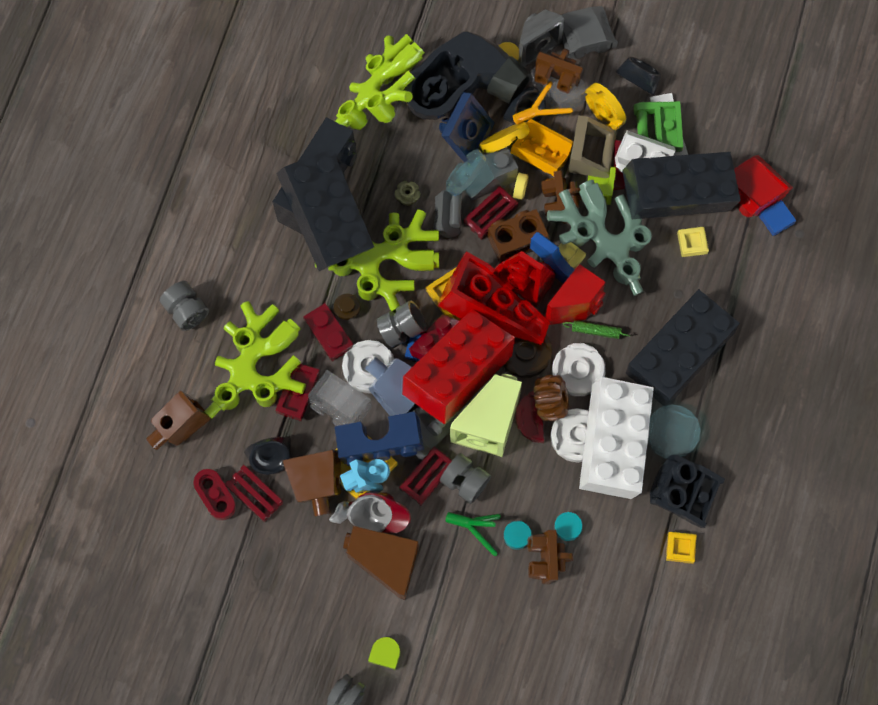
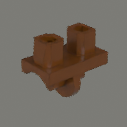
[535,48,583,94]
[541,170,582,224]
[527,530,573,584]

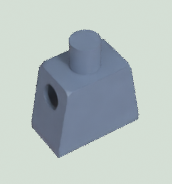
[365,356,415,416]

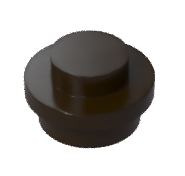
[334,294,360,320]

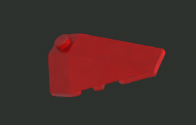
[438,251,550,345]
[494,251,555,307]

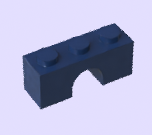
[334,412,424,466]

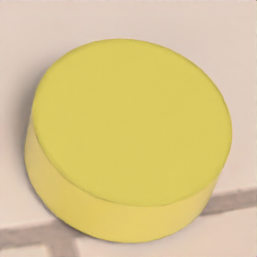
[513,173,529,200]

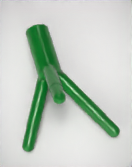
[445,512,501,556]

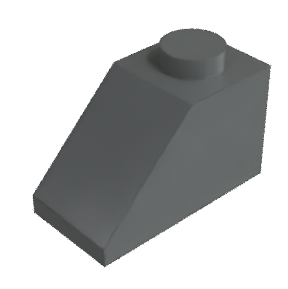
[460,147,518,201]

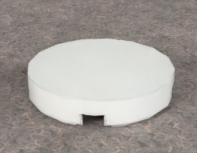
[342,340,394,393]
[552,343,605,396]
[550,408,589,463]

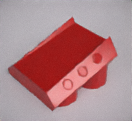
[734,155,793,217]

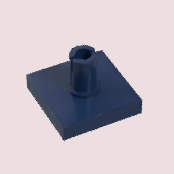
[439,92,495,165]

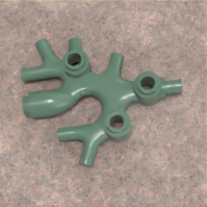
[547,180,651,296]

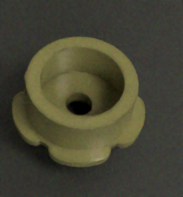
[395,181,420,206]

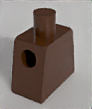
[146,390,211,450]
[283,450,341,517]

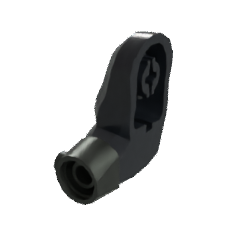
[403,31,531,120]

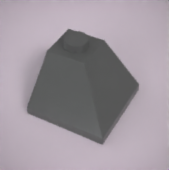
[518,9,564,67]

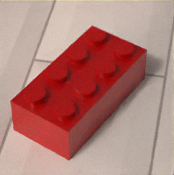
[402,309,515,424]

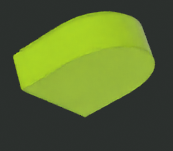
[368,637,400,670]

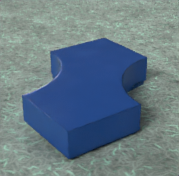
[530,232,575,284]

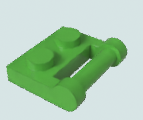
[634,101,683,152]

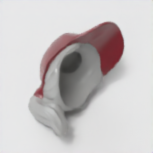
[329,491,411,533]

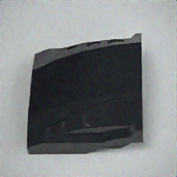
[650,454,725,528]

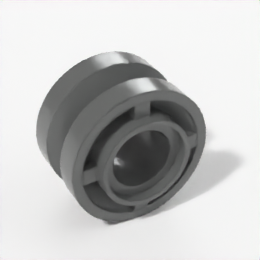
[327,674,366,705]

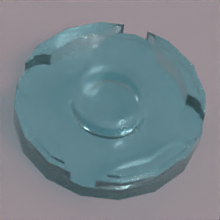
[446,150,486,196]
[648,405,701,458]

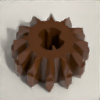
[533,375,570,421]

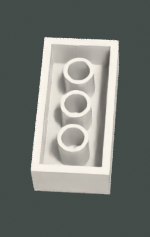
[579,377,654,499]

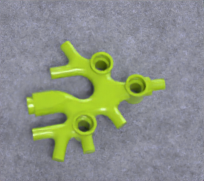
[335,34,425,130]
[315,210,439,313]
[204,301,306,419]

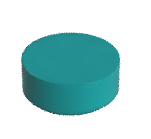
[554,512,582,541]
[504,521,531,550]

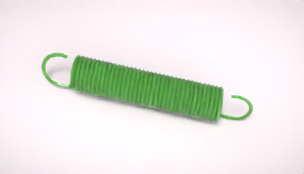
[563,321,631,339]

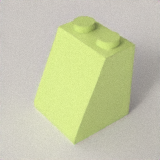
[450,374,522,457]

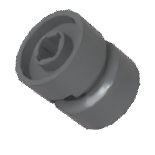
[159,281,209,331]
[377,300,427,348]
[440,453,492,504]

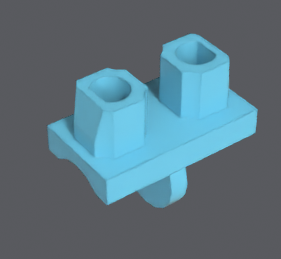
[340,459,390,494]

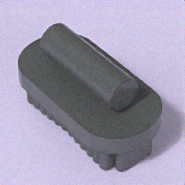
[433,188,462,238]

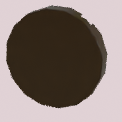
[503,335,552,378]

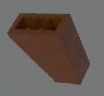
[343,526,419,600]

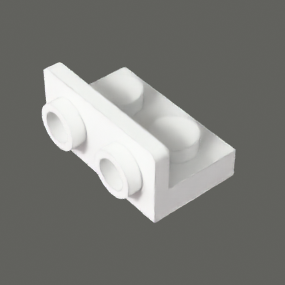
[615,130,676,173]

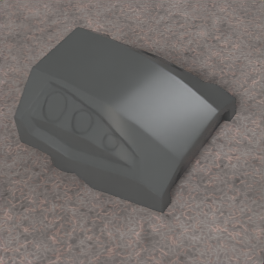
[562,6,618,59]

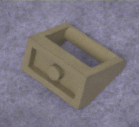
[568,115,617,178]

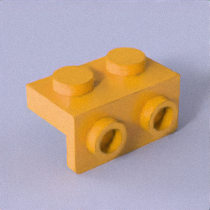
[510,119,573,176]

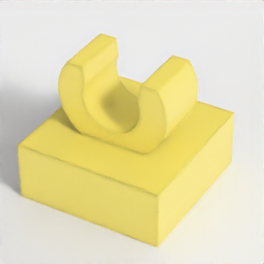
[558,242,586,269]

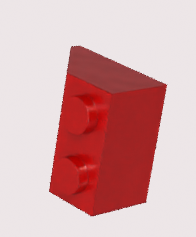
[546,264,606,325]

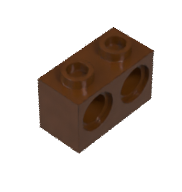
[488,209,549,263]

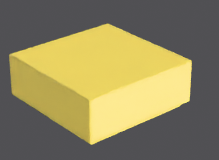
[677,227,709,257]

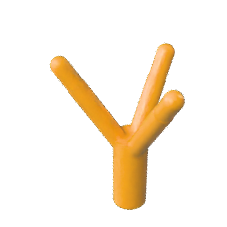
[513,81,573,124]

